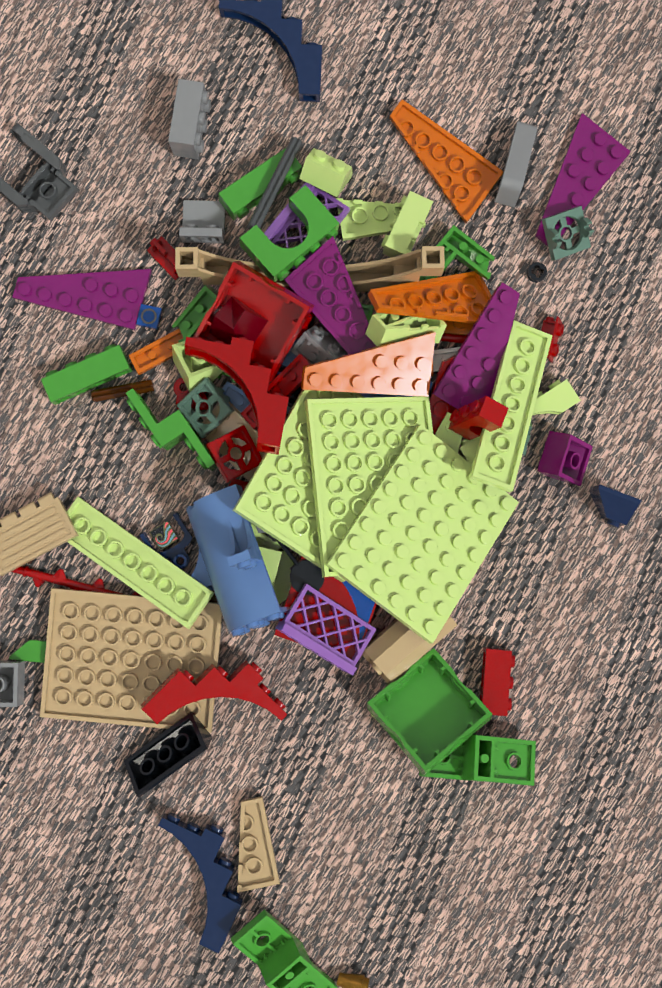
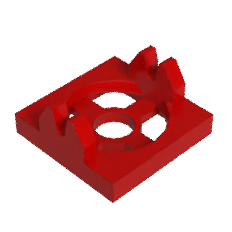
[206,425,262,483]

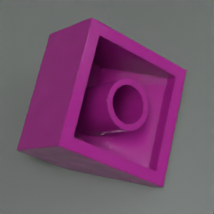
[537,431,593,487]

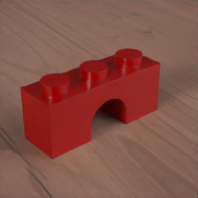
[448,396,509,440]

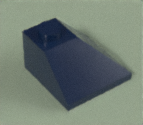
[589,485,641,528]

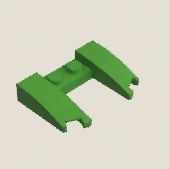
[419,225,495,281]
[172,285,236,383]

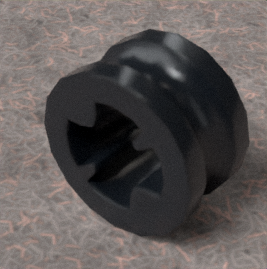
[527,262,547,283]

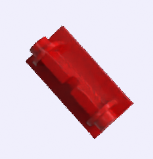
[147,236,179,281]
[541,316,564,363]

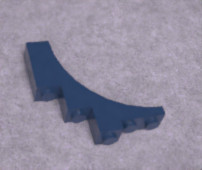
[219,0,322,102]
[158,813,243,954]

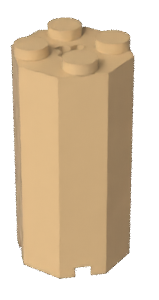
[362,616,457,685]

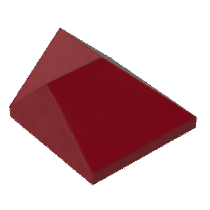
[209,296,268,345]

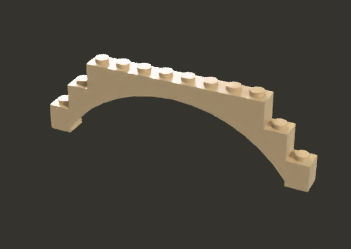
[175,246,445,292]

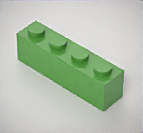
[218,147,302,221]
[41,344,132,405]

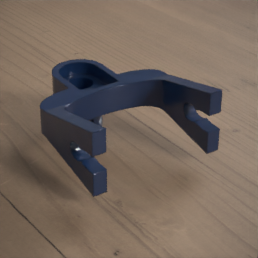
[140,512,192,569]

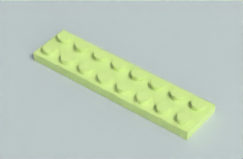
[469,320,553,493]
[67,496,214,629]

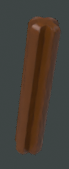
[91,380,154,402]

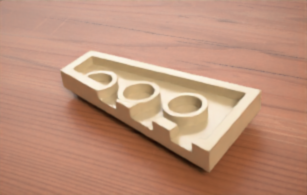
[237,796,280,893]

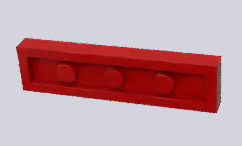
[240,353,311,430]

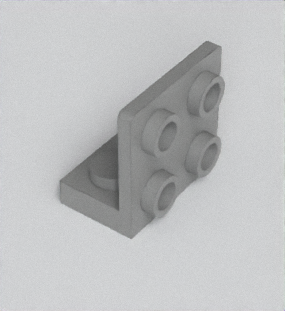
[179,200,225,244]
[290,323,348,364]

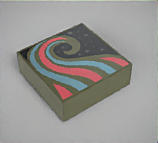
[150,521,179,550]

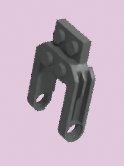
[0,123,79,221]

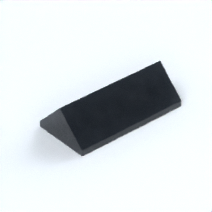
[124,712,212,797]

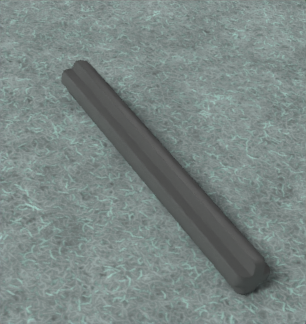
[248,137,302,230]

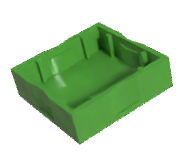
[367,648,492,776]

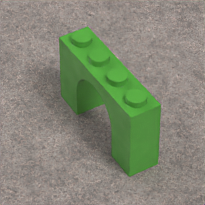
[240,185,339,282]

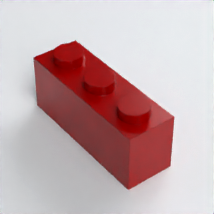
[480,647,515,716]

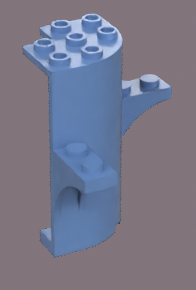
[186,484,289,636]

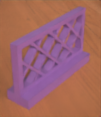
[264,182,350,271]
[275,584,376,675]

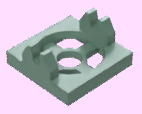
[542,206,594,260]
[176,378,234,438]

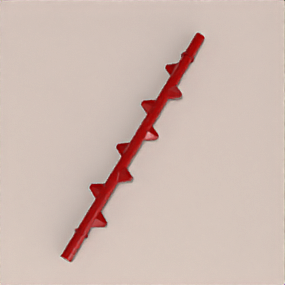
[11,566,142,596]

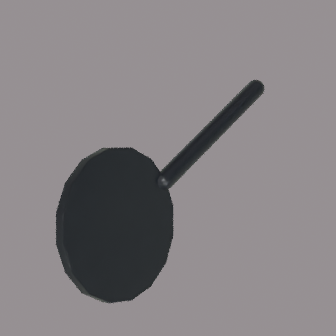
[275,539,324,595]

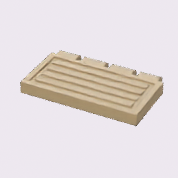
[0,492,79,576]

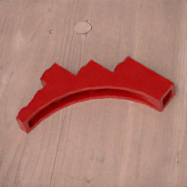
[185,337,289,455]
[141,660,287,724]

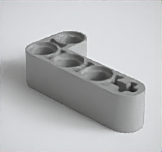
[494,121,538,208]

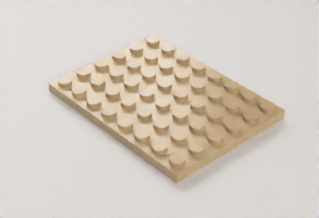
[40,588,223,733]

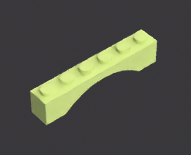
[458,379,581,465]

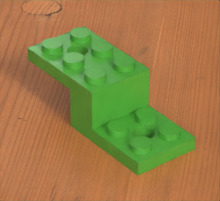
[126,388,218,471]
[419,735,536,786]
[231,909,337,988]

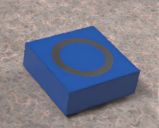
[136,304,162,330]

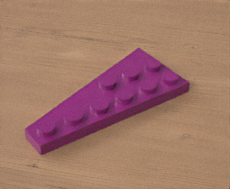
[535,113,631,246]
[284,236,376,354]
[12,269,152,330]
[432,282,520,409]

